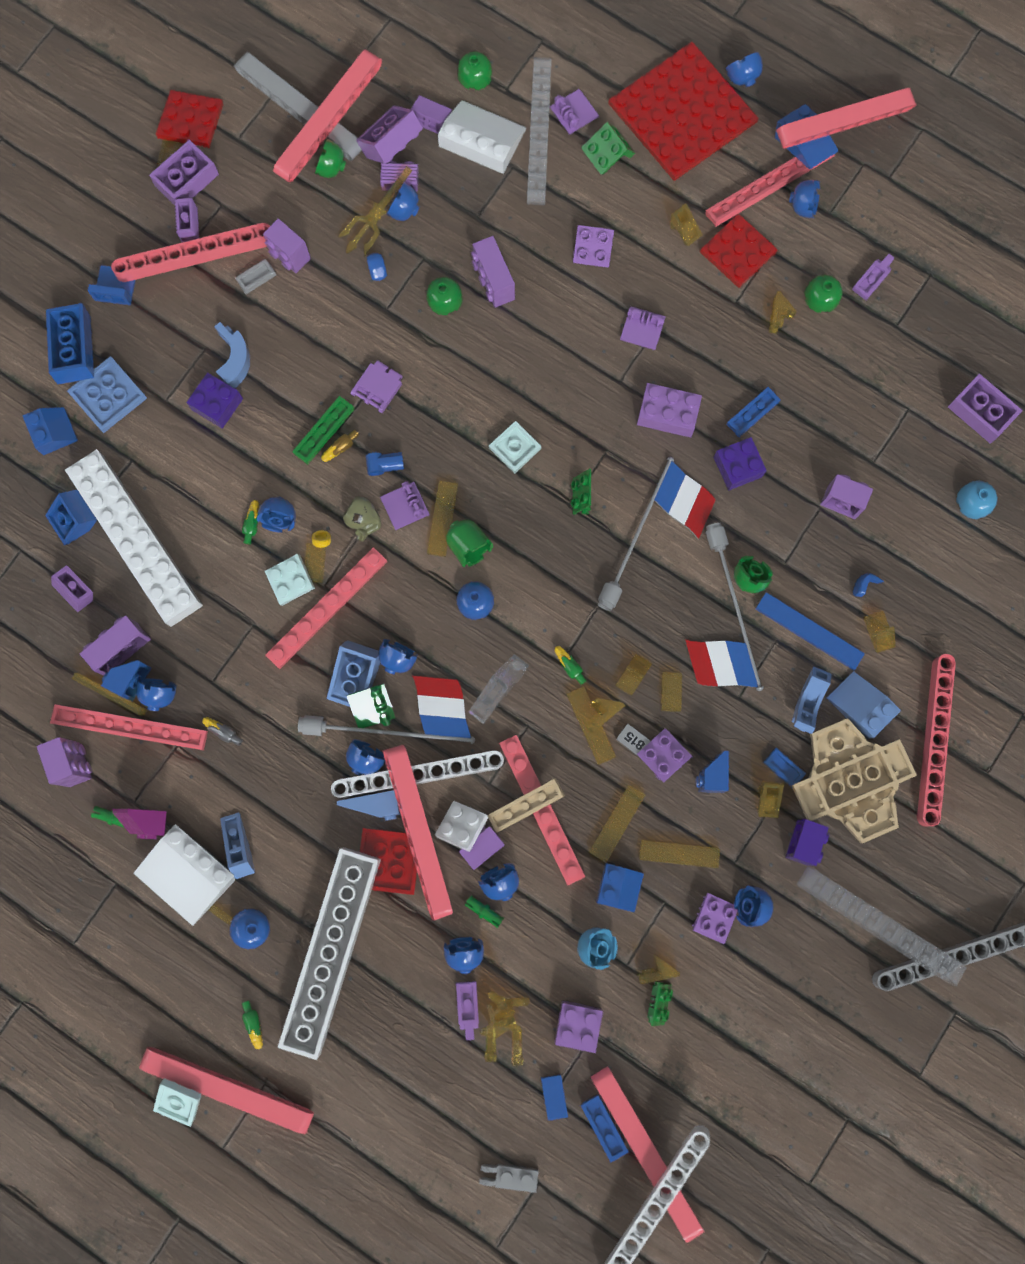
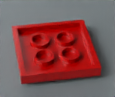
[156,90,224,148]
[700,214,778,288]
[360,828,417,895]

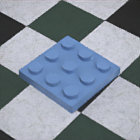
[67,356,147,433]

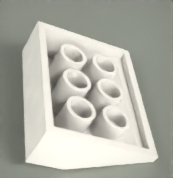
[438,101,526,174]
[134,824,235,926]

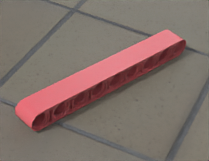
[273,49,382,183]
[776,88,916,149]
[111,223,270,282]
[917,654,956,827]
[383,744,453,921]
[139,1047,314,1134]
[591,1066,704,1243]

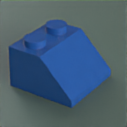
[22,407,78,455]
[45,490,97,545]
[101,660,152,702]
[696,751,729,793]
[596,863,644,913]

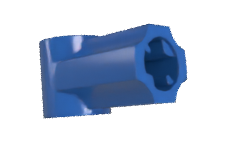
[366,452,404,476]

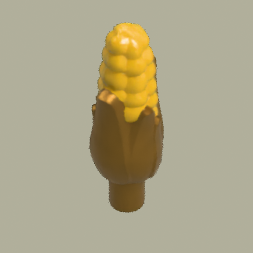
[321,430,359,462]

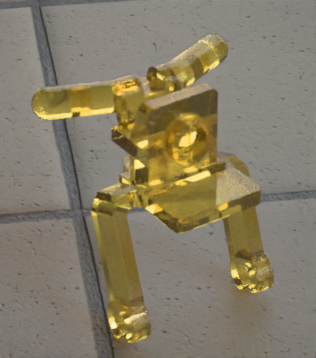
[480,991,530,1066]

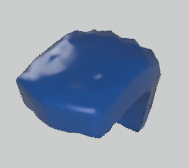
[366,253,387,281]
[853,573,884,597]

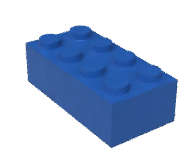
[46,303,94,384]

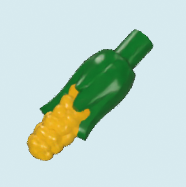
[242,500,260,545]
[554,646,587,685]
[242,1000,263,1049]

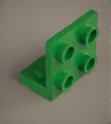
[582,122,635,175]

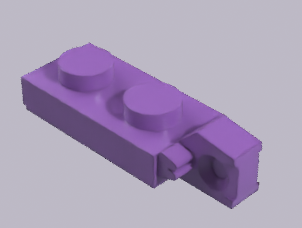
[852,254,894,300]
[456,981,479,1040]

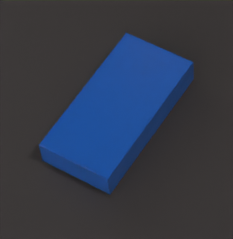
[763,748,806,789]
[541,1074,568,1121]

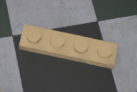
[487,778,565,833]

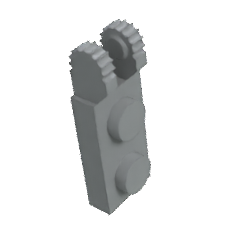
[479,1164,538,1193]

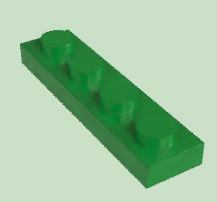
[292,396,355,465]

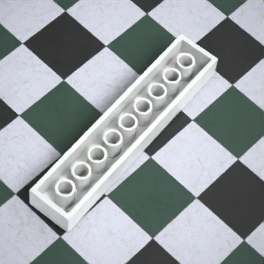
[65,450,203,627]
[278,847,381,1060]

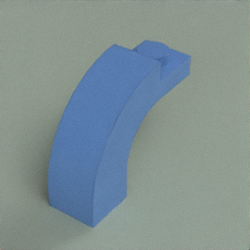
[215,322,250,389]
[792,666,832,734]

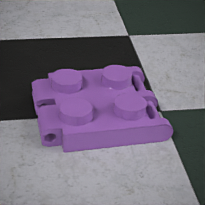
[351,360,402,413]

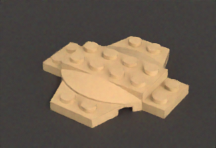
[791,718,917,843]

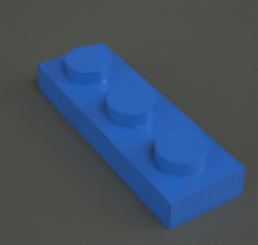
[726,387,781,438]
[580,1094,628,1162]

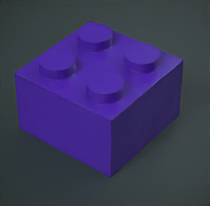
[186,372,243,429]
[713,437,767,491]
[785,819,829,866]

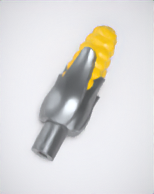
[202,717,243,746]

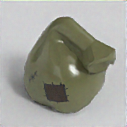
[343,496,381,542]

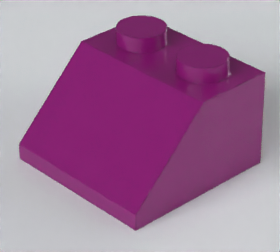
[113,809,167,839]

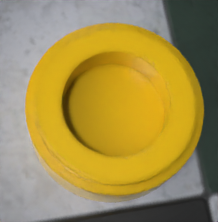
[312,530,331,548]

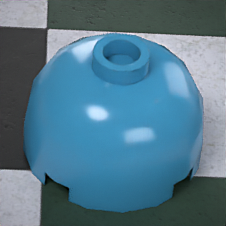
[956,480,998,519]
[577,927,617,970]

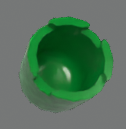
[446,519,493,567]

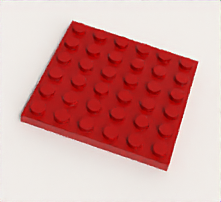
[608,42,759,181]

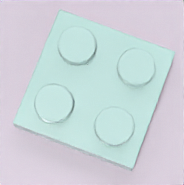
[489,421,542,474]
[265,554,315,606]
[153,1078,202,1127]

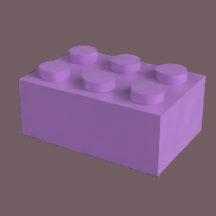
[356,106,423,164]
[149,140,219,205]
[471,236,515,307]
[948,374,1023,444]
[637,383,702,438]
[80,615,151,676]
[36,737,92,787]

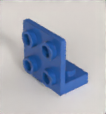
[88,266,136,305]

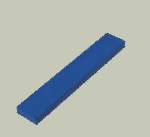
[755,592,865,671]

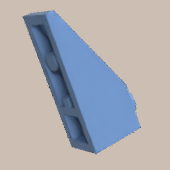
[337,790,400,821]
[220,812,255,879]

